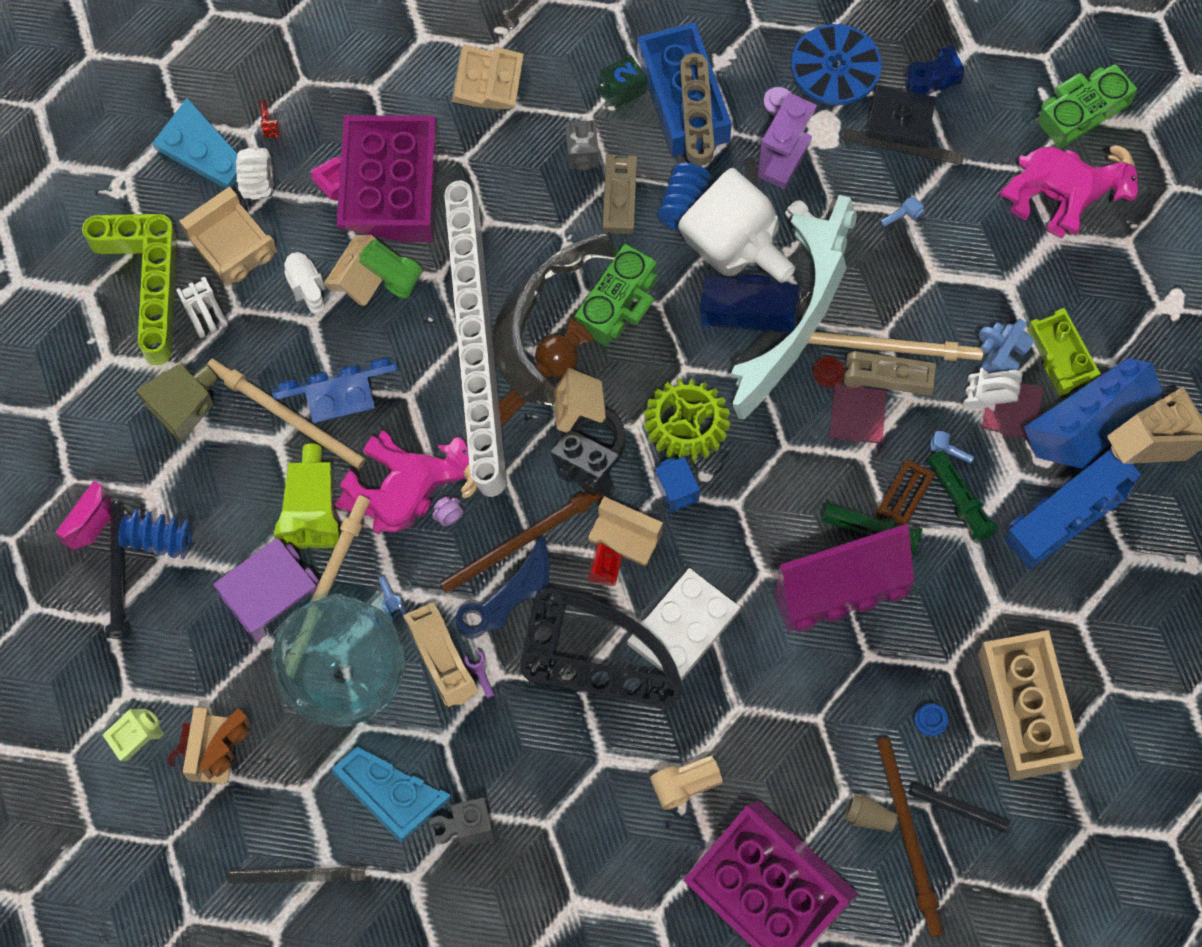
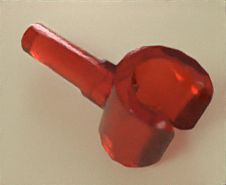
[259,100,279,138]
[168,723,191,768]

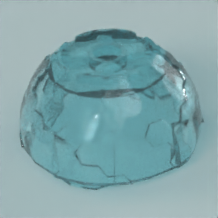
[271,594,405,727]

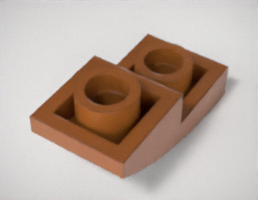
[200,708,252,780]

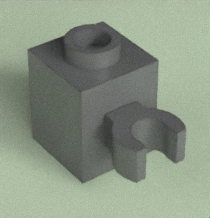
[565,120,599,171]
[430,797,494,847]

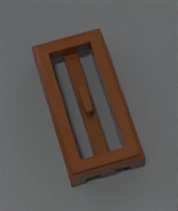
[876,459,935,525]

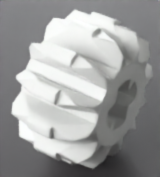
[236,147,274,200]

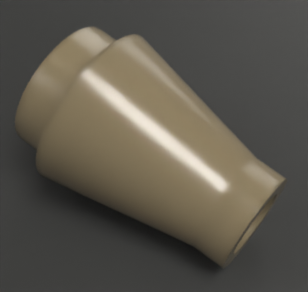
[844,794,898,833]

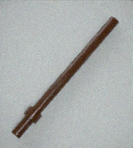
[439,492,602,594]
[877,738,944,938]

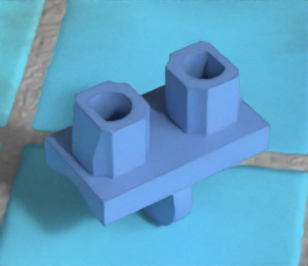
[979,318,1035,373]

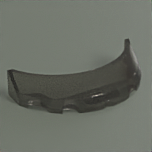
[493,232,618,405]

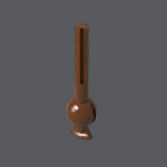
[464,318,594,449]

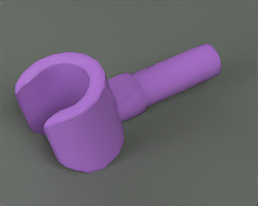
[465,651,495,699]

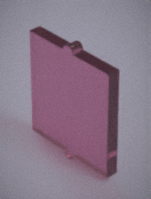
[982,383,1043,439]
[829,385,887,444]

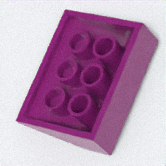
[337,115,439,242]
[774,524,914,632]
[683,800,859,947]

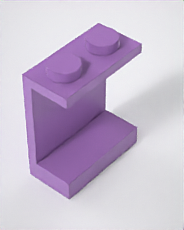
[758,93,817,189]
[213,537,319,643]

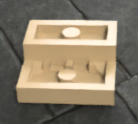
[451,44,524,109]

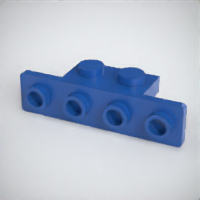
[272,357,398,423]

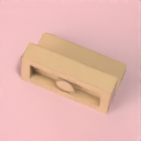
[323,235,382,306]
[554,368,606,433]
[588,497,663,566]
[183,707,234,784]

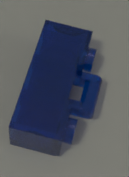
[699,274,801,333]

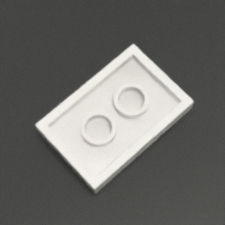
[627,568,740,681]

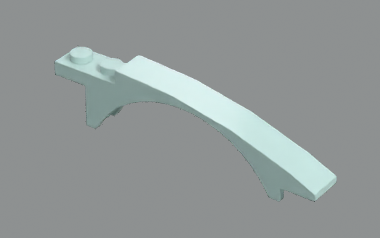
[731,195,857,420]

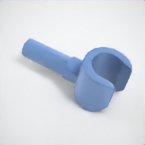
[880,197,924,227]
[930,431,974,464]
[378,576,406,621]

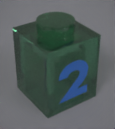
[598,55,647,109]

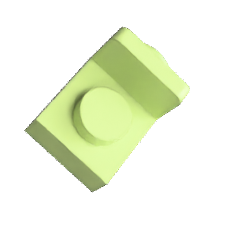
[103,709,164,761]

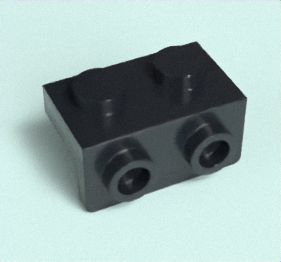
[551,430,619,499]

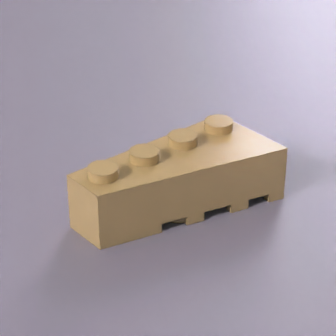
[1107,387,1202,464]

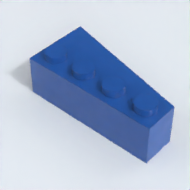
[1024,358,1163,469]
[1005,449,1142,570]

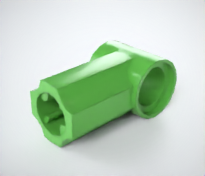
[359,239,423,298]

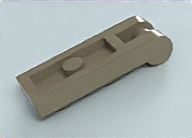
[603,154,637,234]
[844,351,936,396]

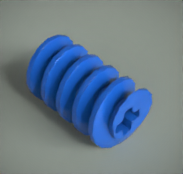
[657,163,711,233]
[118,508,192,560]

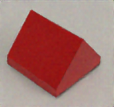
[587,543,622,586]

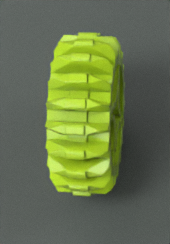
[644,377,730,462]

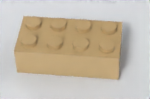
[978,630,1083,781]

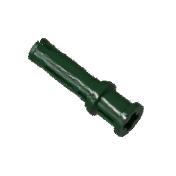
[927,450,999,543]
[822,502,923,557]

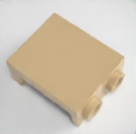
[179,187,277,287]

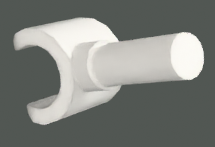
[785,200,816,221]

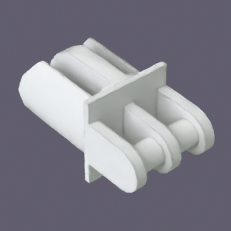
[284,252,325,314]
[176,276,228,338]
[963,368,1022,411]

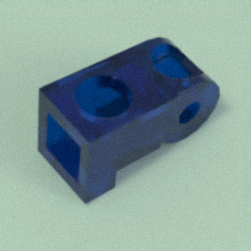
[905,45,965,95]

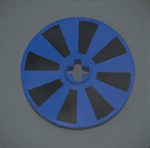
[791,24,882,105]

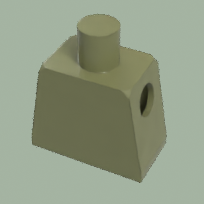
[136,364,218,443]

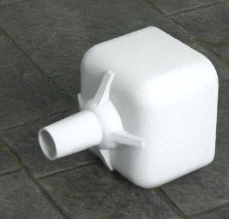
[678,168,796,283]

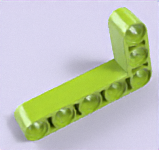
[82,214,177,365]

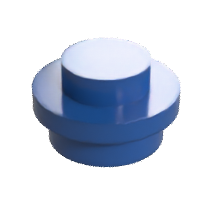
[914,703,948,737]

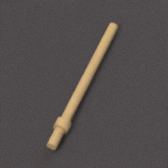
[807,332,983,361]
[207,358,366,469]
[277,495,371,680]

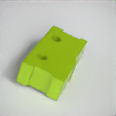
[1027,308,1100,398]

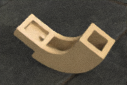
[403,602,479,707]

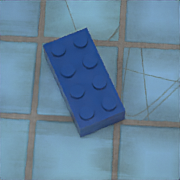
[637,22,732,157]

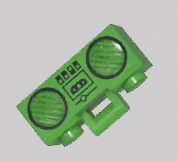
[1038,64,1137,149]
[575,244,658,347]

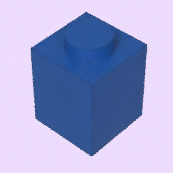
[655,457,700,513]

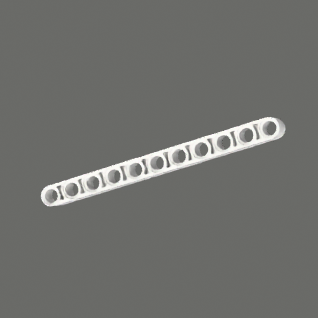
[444,181,506,497]

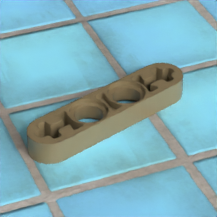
[680,53,714,166]

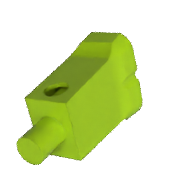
[273,443,340,549]

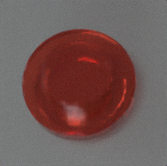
[813,356,845,388]

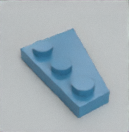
[152,98,237,189]
[332,747,451,843]

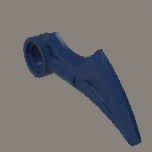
[456,536,550,639]

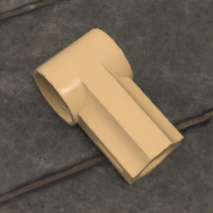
[650,755,723,810]

